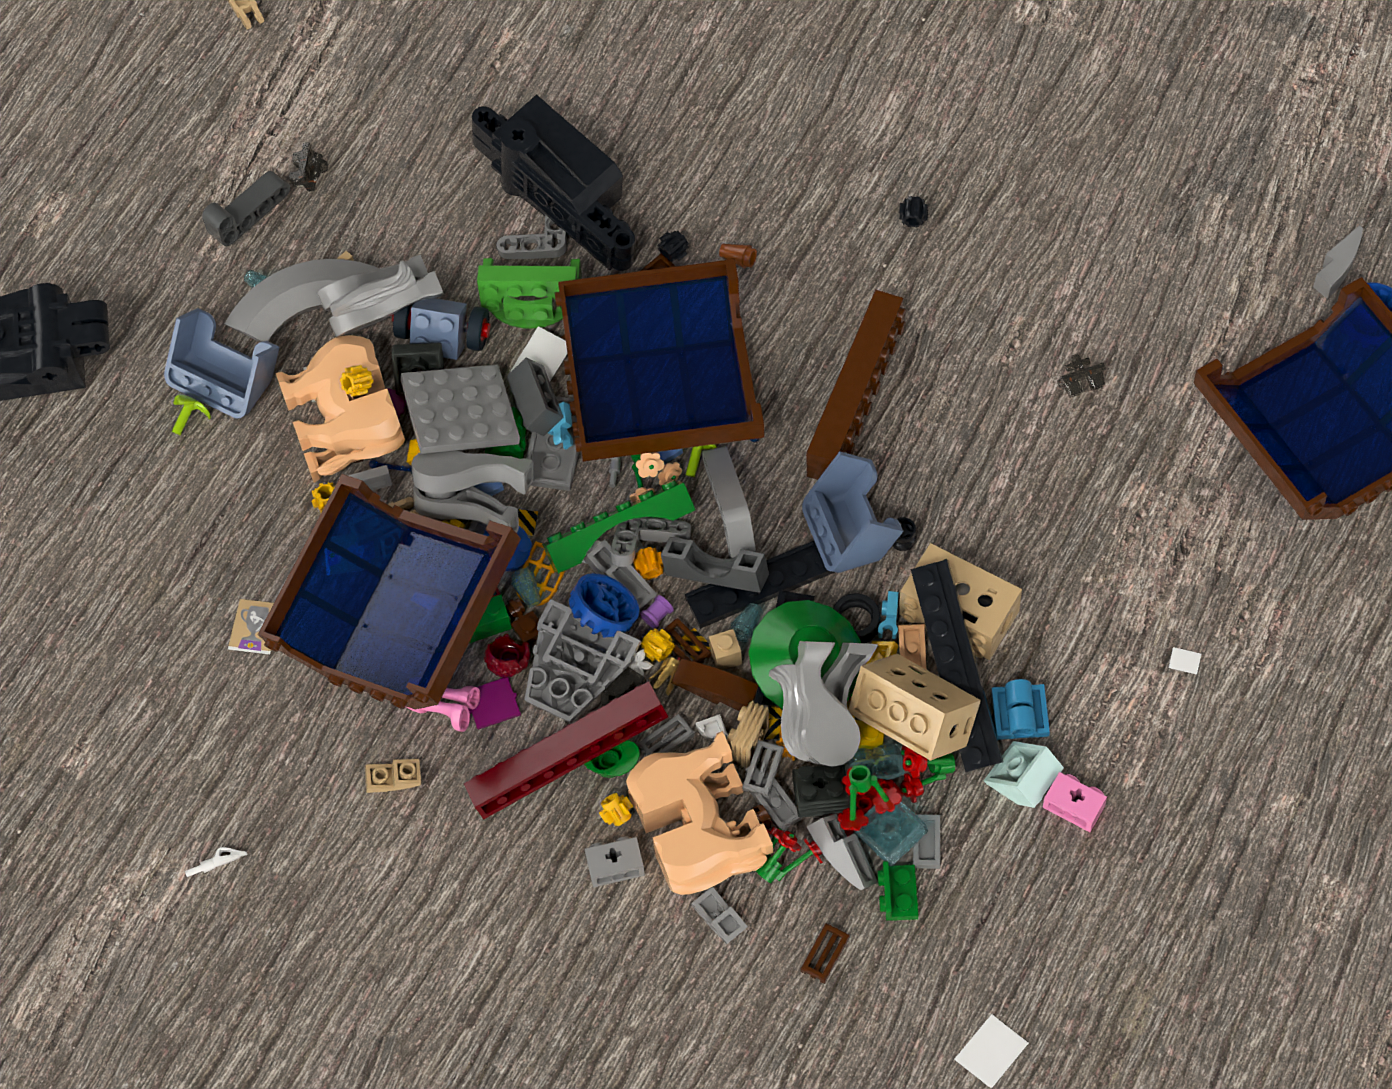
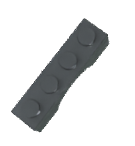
[661,537,769,593]

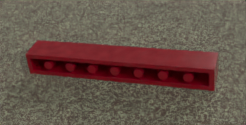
[464,681,668,820]

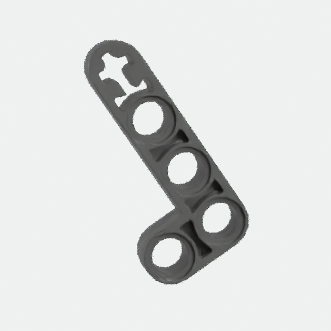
[202,171,290,247]

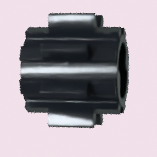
[899,196,928,228]
[657,231,689,262]

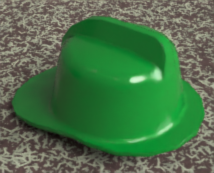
[584,740,640,778]

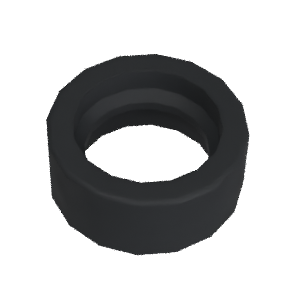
[833,593,880,643]

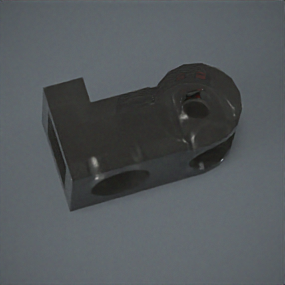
[600,667,646,707]

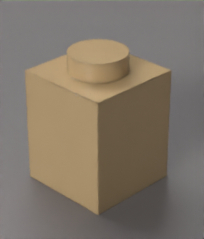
[709,629,742,670]

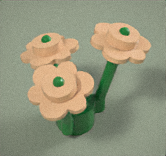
[630,452,682,503]

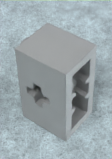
[585,836,645,888]

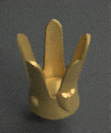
[649,657,680,695]

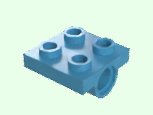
[991,679,1050,740]

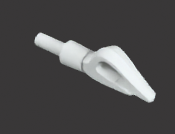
[185,847,247,877]

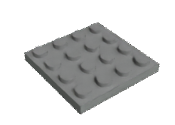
[401,364,520,454]

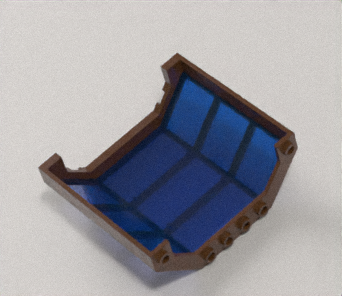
[554,259,764,462]
[1193,277,1392,520]
[257,474,521,710]

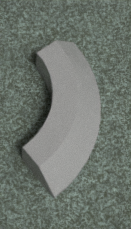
[224,259,379,342]

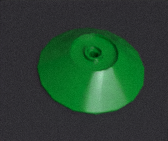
[748,600,861,709]

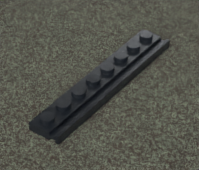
[685,541,835,629]
[910,559,1004,772]

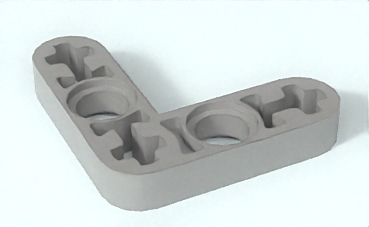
[496,215,568,259]
[611,517,691,567]

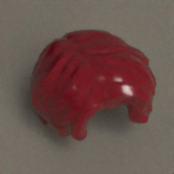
[484,633,531,679]

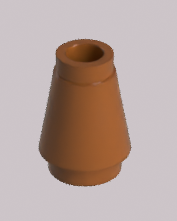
[719,243,757,269]

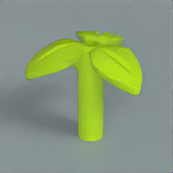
[171,394,211,436]
[685,444,717,478]

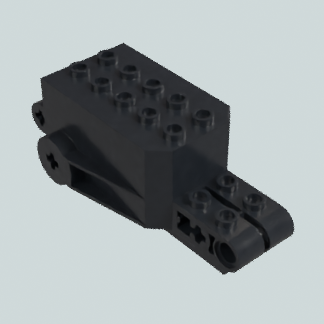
[472,94,635,271]
[0,283,110,401]

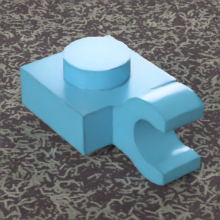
[548,402,573,450]
[878,591,899,639]

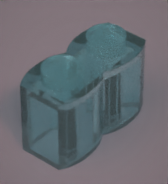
[847,744,905,780]

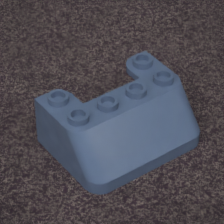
[164,308,279,418]
[802,452,903,573]

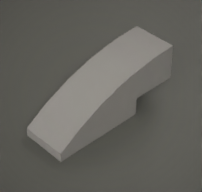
[1313,225,1363,299]
[584,540,657,610]
[807,813,878,890]

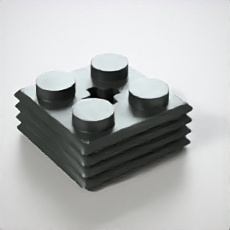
[391,343,444,395]
[792,764,850,818]

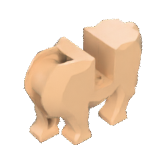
[276,335,405,483]
[626,731,773,895]

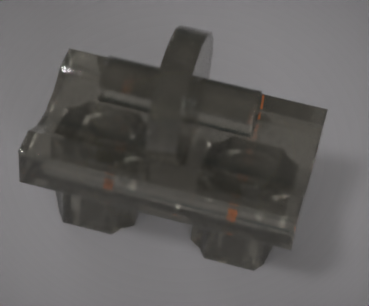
[289,143,329,192]
[1057,354,1106,398]

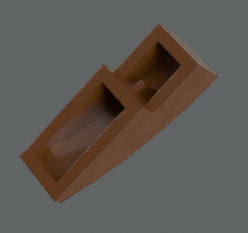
[671,659,758,711]

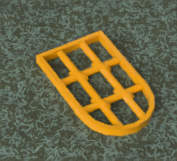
[515,541,566,606]

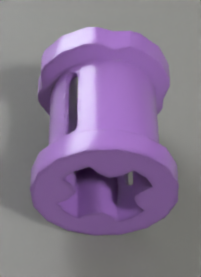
[640,595,674,629]

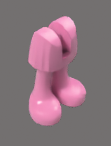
[404,678,480,732]

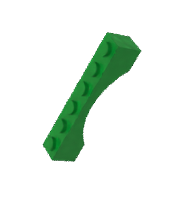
[542,479,696,574]

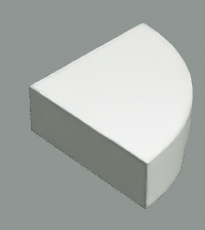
[695,714,728,741]

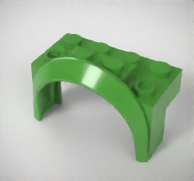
[477,258,582,329]

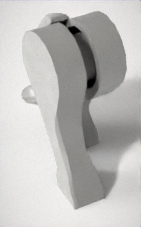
[317,255,443,338]
[411,450,534,533]
[769,641,878,766]

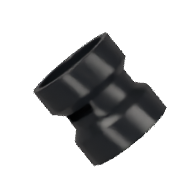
[892,517,916,551]

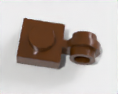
[505,598,539,645]

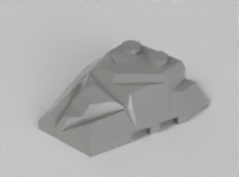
[525,599,641,723]

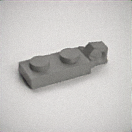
[745,767,802,831]

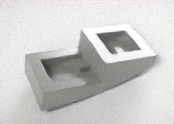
[691,887,748,944]

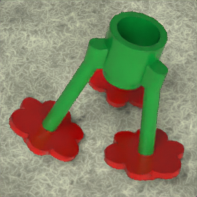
[838,765,902,831]
[755,827,823,884]

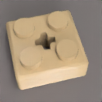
[727,701,769,768]

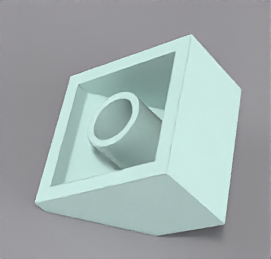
[983,741,1064,808]

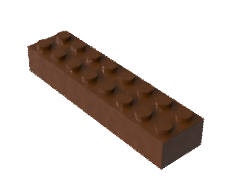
[806,289,906,480]

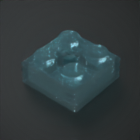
[854,801,928,866]

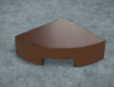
[751,804,771,829]

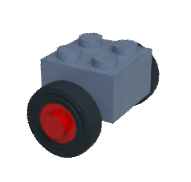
[392,298,491,360]

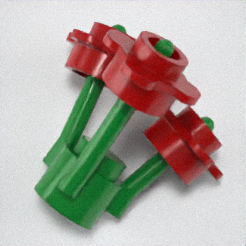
[900,745,955,803]

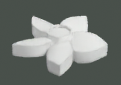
[624,649,653,679]

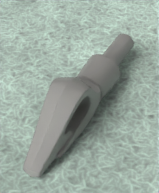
[609,457,621,488]

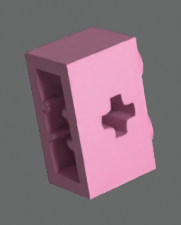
[1043,772,1107,832]

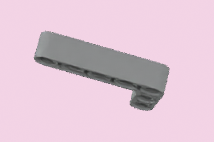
[702,446,756,559]

